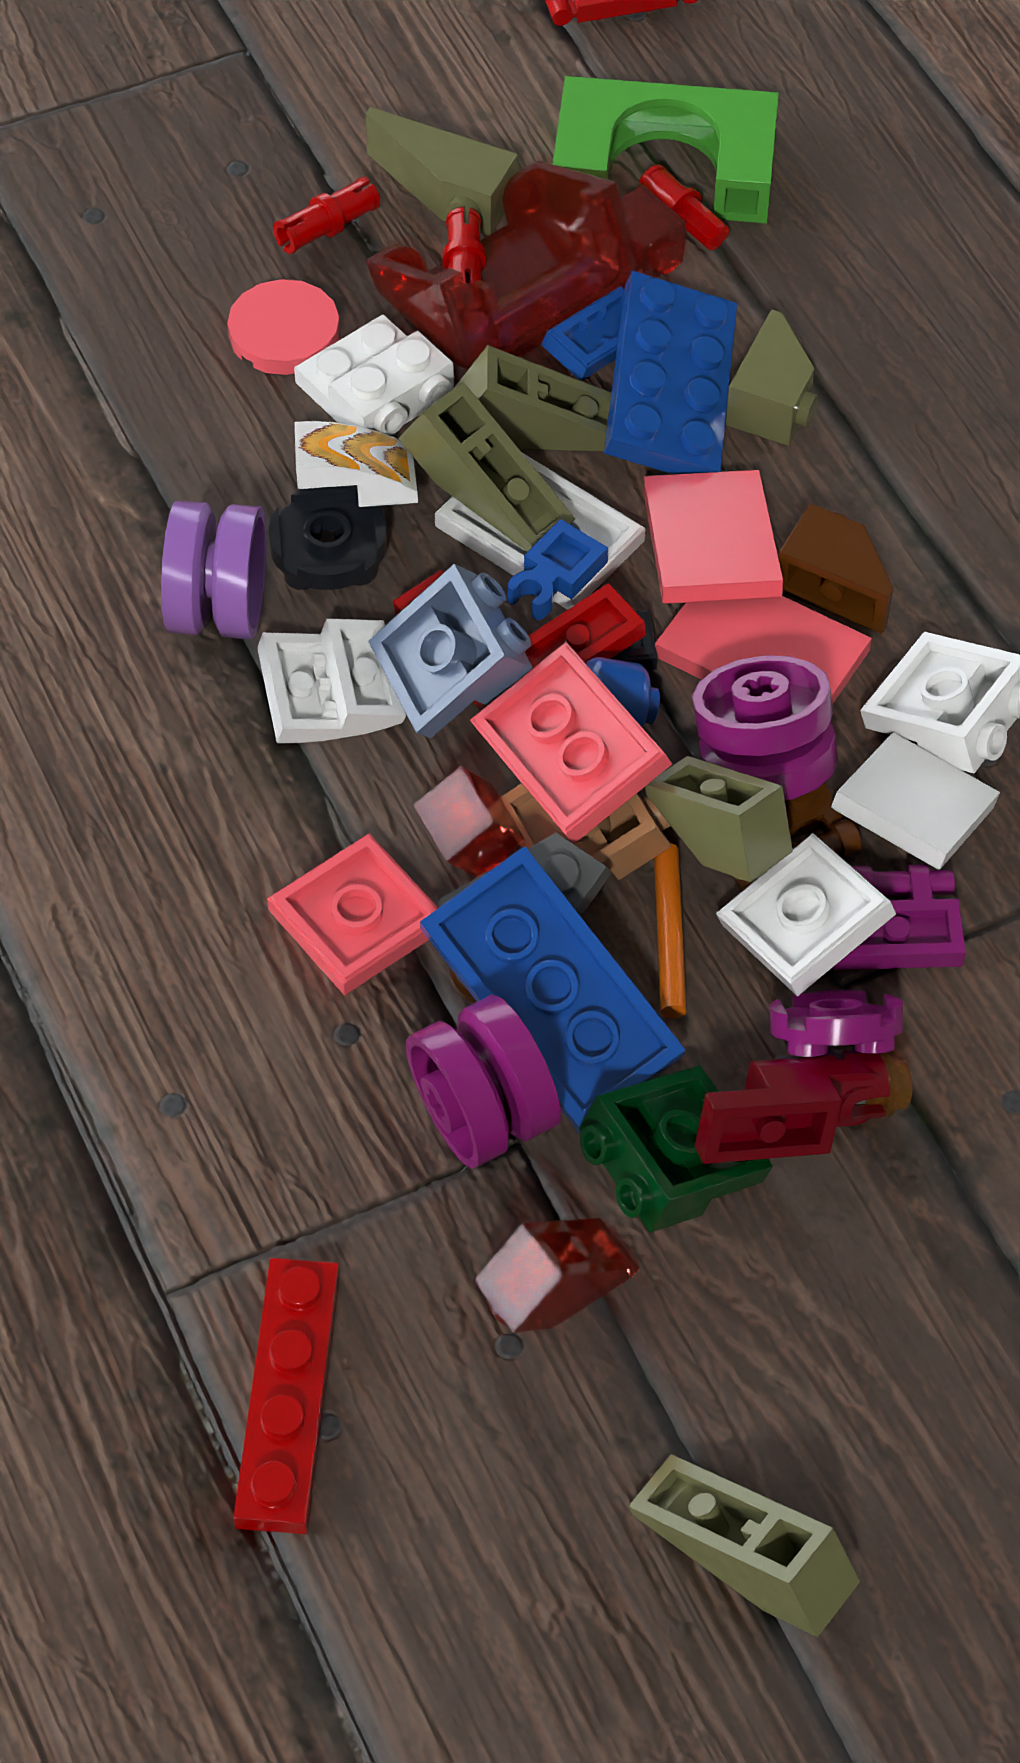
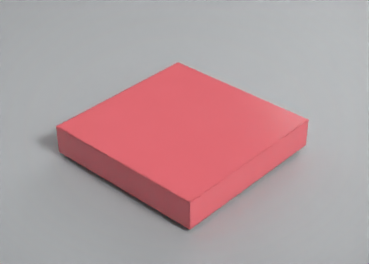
[267,833,438,996]

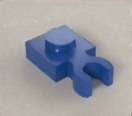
[507,519,608,621]

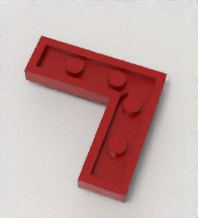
[393,569,646,711]

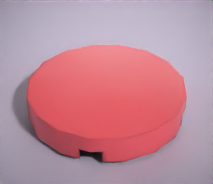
[227,279,340,375]

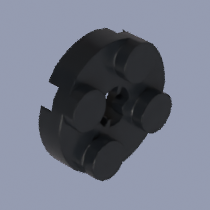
[268,486,387,590]

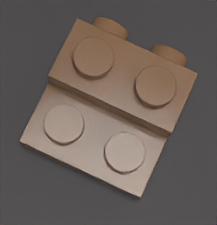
[495,783,672,880]

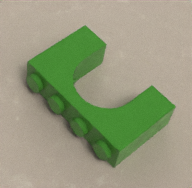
[551,76,779,224]

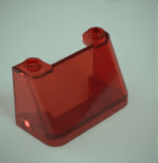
[366,161,638,371]

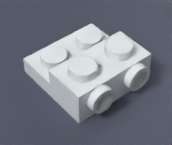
[294,315,454,436]
[860,632,1020,774]

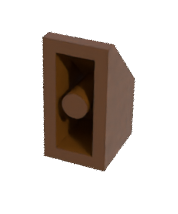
[778,503,894,634]

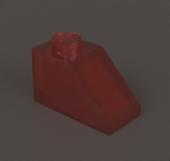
[474,1218,640,1333]

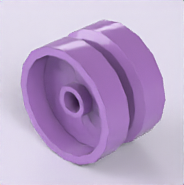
[161,500,267,639]

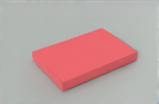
[643,470,783,604]
[655,596,872,705]
[470,642,672,844]

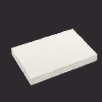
[435,453,645,610]

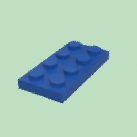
[604,271,737,474]
[420,846,686,1134]

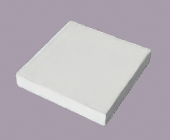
[831,732,1000,870]
[716,833,896,996]

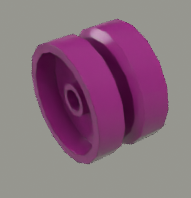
[692,655,838,800]
[406,994,561,1169]

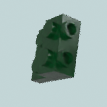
[579,1065,773,1233]

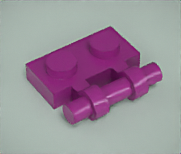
[834,864,966,970]

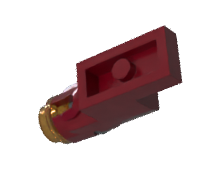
[695,1050,912,1164]

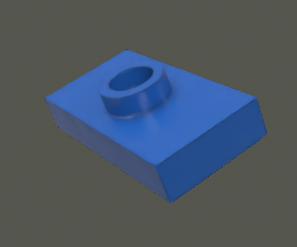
[541,286,624,381]

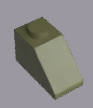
[726,309,819,446]
[645,756,793,882]

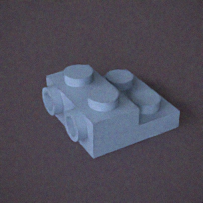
[368,564,533,738]

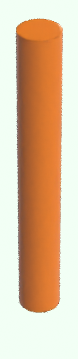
[654,843,687,1019]

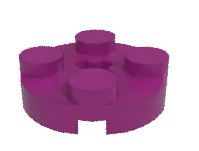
[770,990,903,1057]

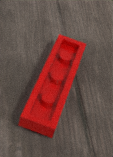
[233,1258,339,1535]

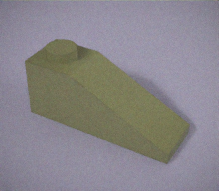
[365,107,518,236]
[455,345,611,452]
[398,381,575,552]
[628,1454,860,1637]

